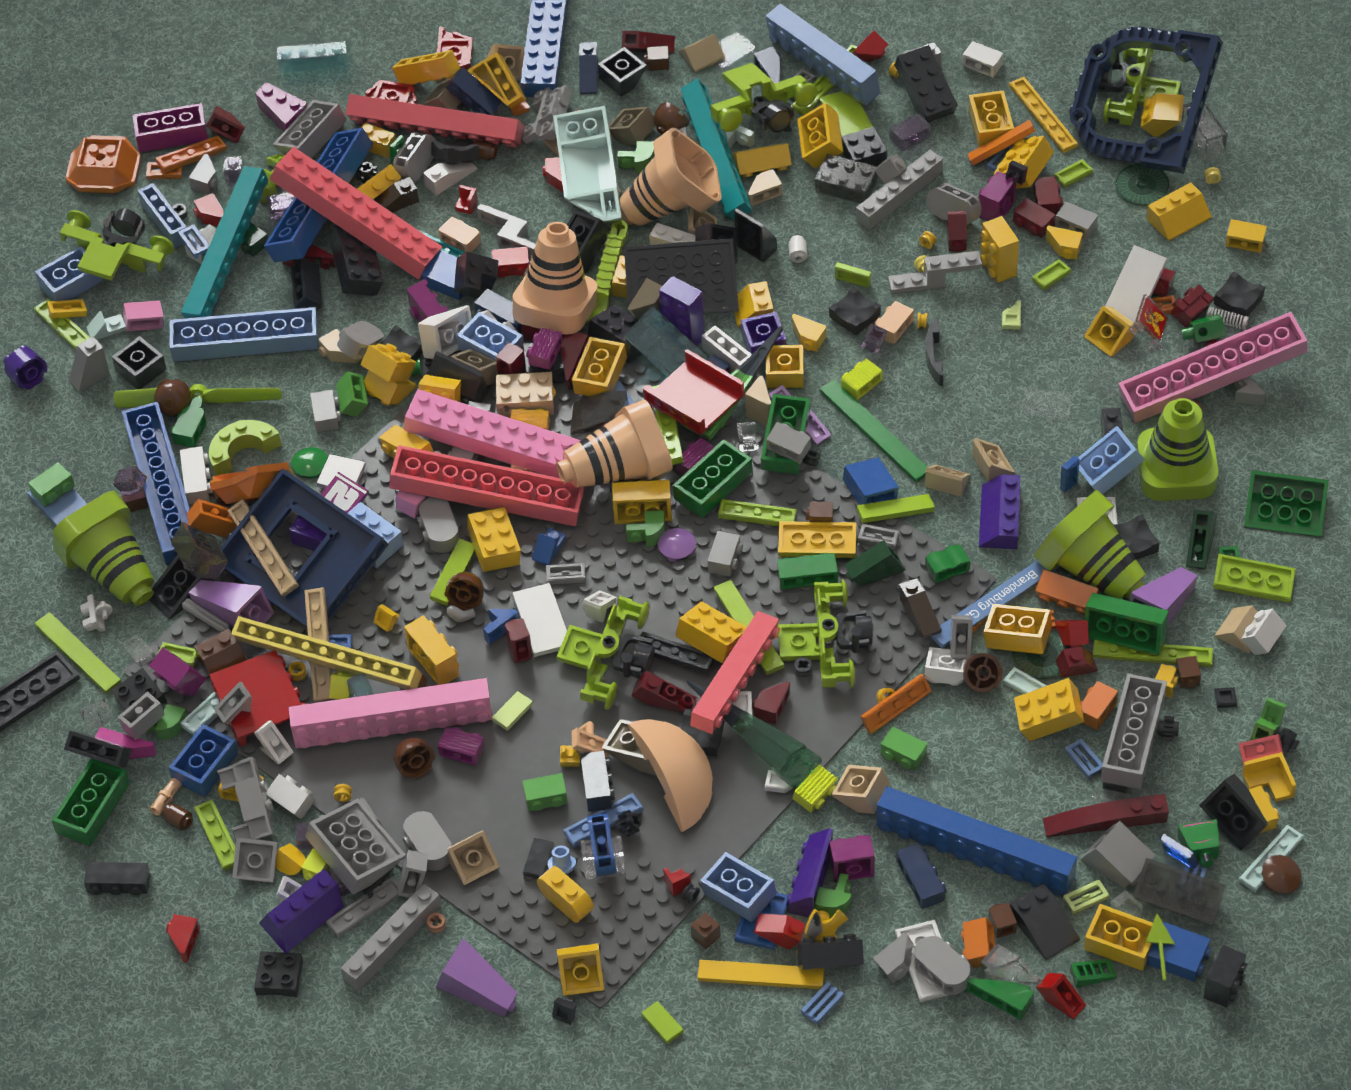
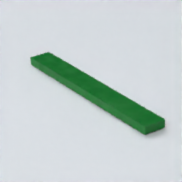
[820,380,927,483]

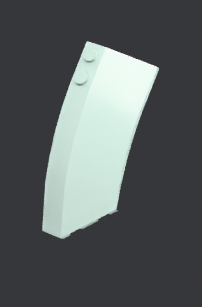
[553,106,622,223]

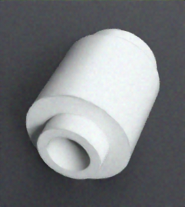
[789,235,807,263]

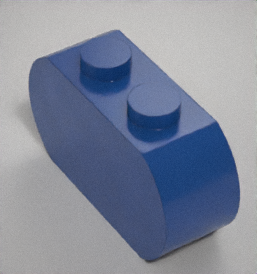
[587,813,617,876]

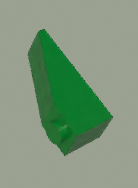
[966,978,1034,1020]

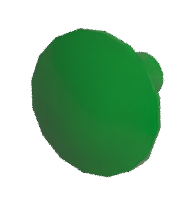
[291,447,328,479]

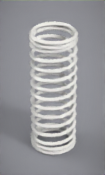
[1206,306,1249,330]

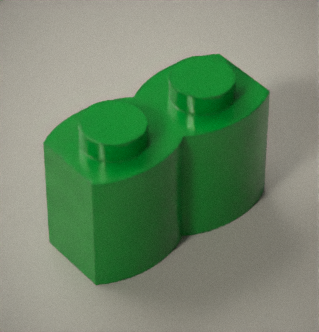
[925,545,971,582]

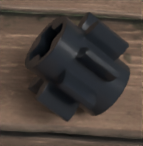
[357,162,378,184]
[1158,716,1179,741]
[1275,728,1300,752]
[616,810,641,837]

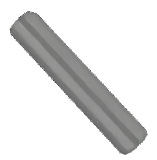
[182,599,230,632]

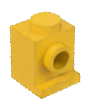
[1155,664,1179,698]

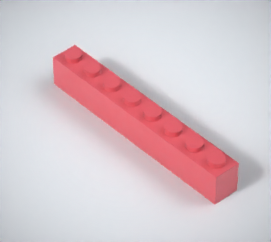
[690,611,780,734]

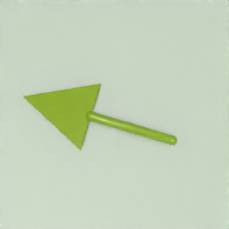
[1145,913,1175,981]

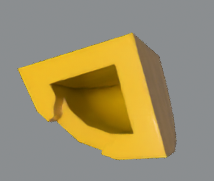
[275,843,306,875]

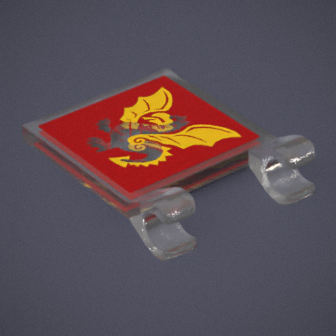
[1130,294,1169,353]

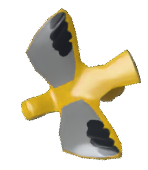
[796,909,848,952]

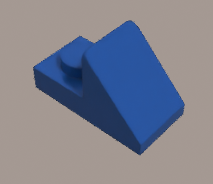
[532,528,567,565]
[483,609,519,645]

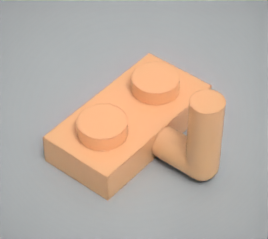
[572,721,608,759]

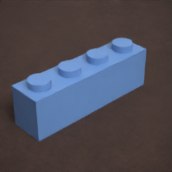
[138,183,189,249]

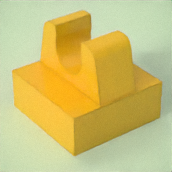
[373,604,399,632]
[560,745,581,767]

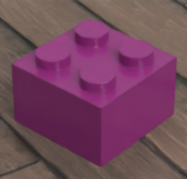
[978,171,1016,221]
[149,647,207,697]
[829,835,875,883]

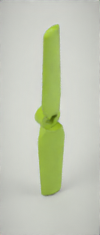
[113,384,283,408]

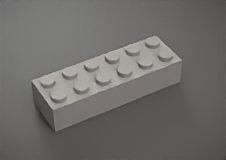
[1101,673,1167,789]

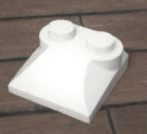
[924,647,967,686]

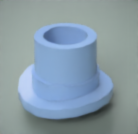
[548,846,576,874]

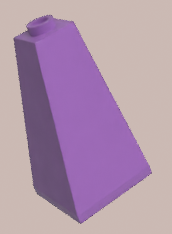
[1129,567,1198,626]
[188,580,275,629]
[436,939,517,1016]

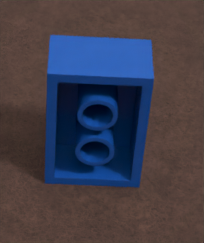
[169,724,239,797]

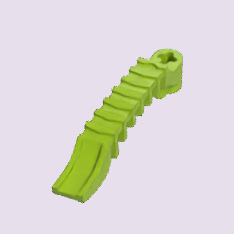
[587,220,628,323]

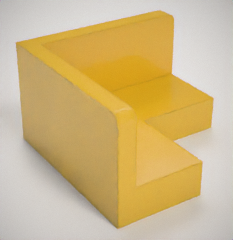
[1242,752,1296,802]

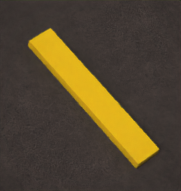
[1009,77,1078,153]
[698,960,824,989]

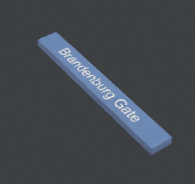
[930,561,1059,649]

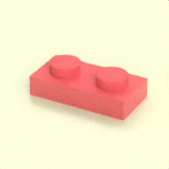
[1238,734,1284,763]

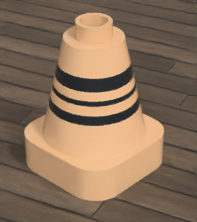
[620,128,721,226]
[512,222,597,334]
[556,400,673,488]

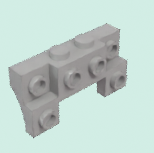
[522,84,572,144]
[217,757,275,840]

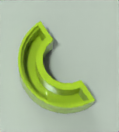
[209,420,282,476]

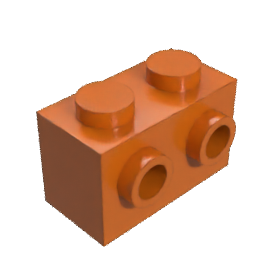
[1081,681,1118,730]
[961,917,997,968]

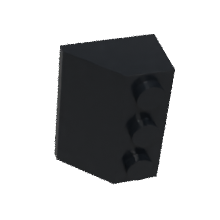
[567,210,611,275]
[428,351,489,405]

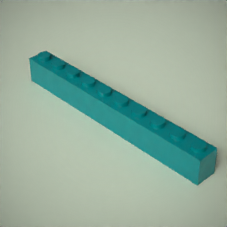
[681,78,753,221]
[181,166,268,319]

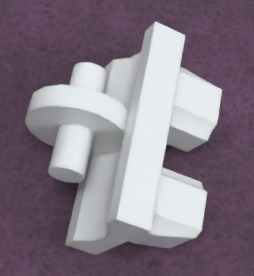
[80,594,112,632]

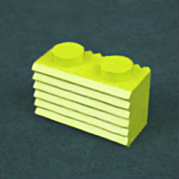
[841,358,883,400]
[792,765,838,813]

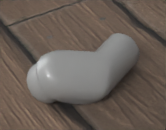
[447,605,476,622]

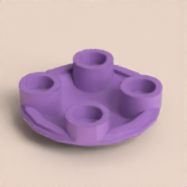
[658,528,696,562]

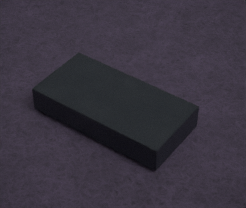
[523,838,554,878]

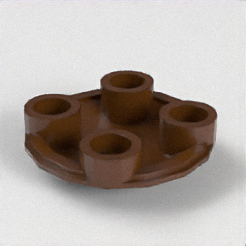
[1262,855,1302,894]

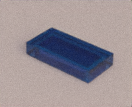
[1159,834,1199,869]

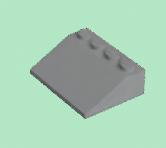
[306,799,406,895]

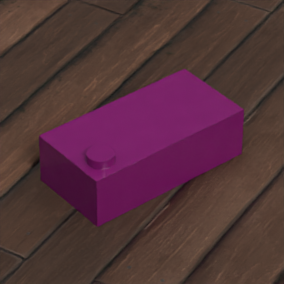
[133,103,208,153]

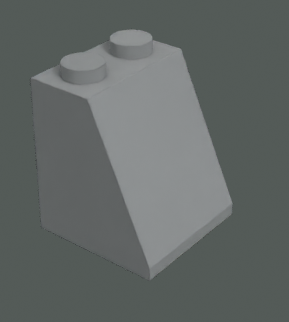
[1080,821,1155,888]

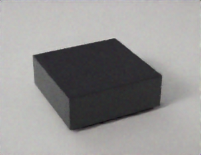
[1214,687,1237,708]

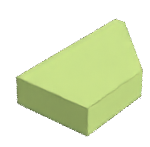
[1002,300,1021,330]

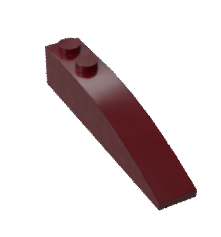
[1043,794,1169,837]

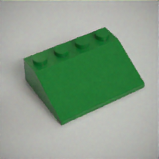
[1244,470,1329,537]

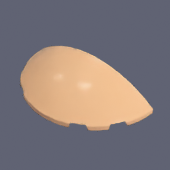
[628,720,713,832]

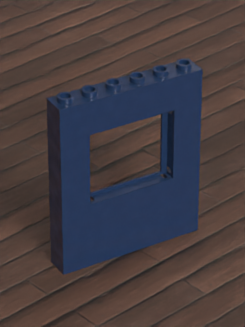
[212,469,389,629]

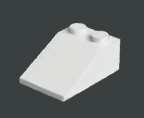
[418,305,472,359]

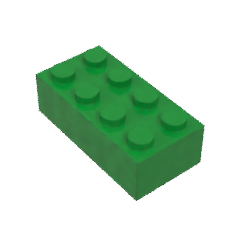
[761,394,811,475]
[673,439,753,518]
[1085,593,1169,655]
[51,758,130,846]

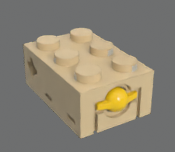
[496,372,556,417]

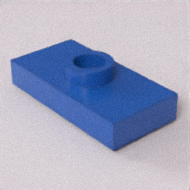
[1060,455,1080,492]

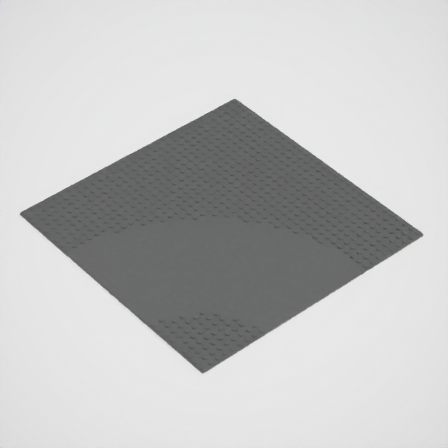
[124,327,996,1008]

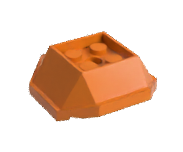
[65,135,141,193]
[210,462,294,504]

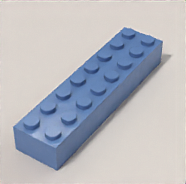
[766,4,880,106]
[170,307,319,362]

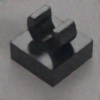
[1005,160,1028,185]
[552,996,576,1025]

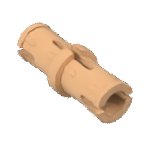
[149,778,182,816]

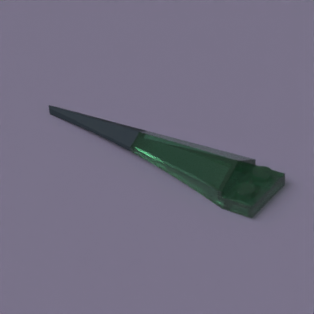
[687,680,822,789]

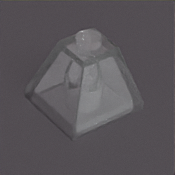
[981,944,1043,985]

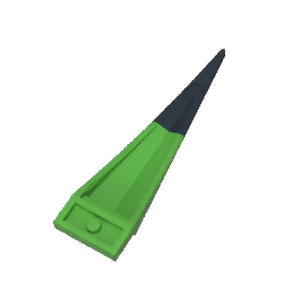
[680,326,783,440]

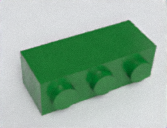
[777,553,838,590]

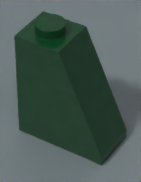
[845,540,905,587]

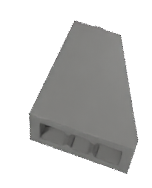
[69,337,110,392]

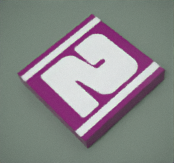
[321,472,369,513]

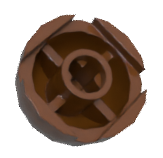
[653,102,689,135]
[154,379,192,417]
[445,572,484,611]
[963,653,1003,693]
[394,738,435,778]

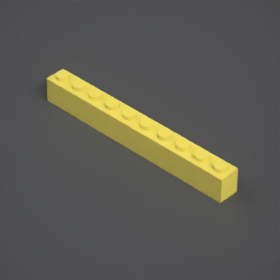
[232,616,422,690]

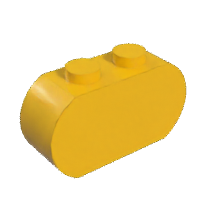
[537,866,594,923]

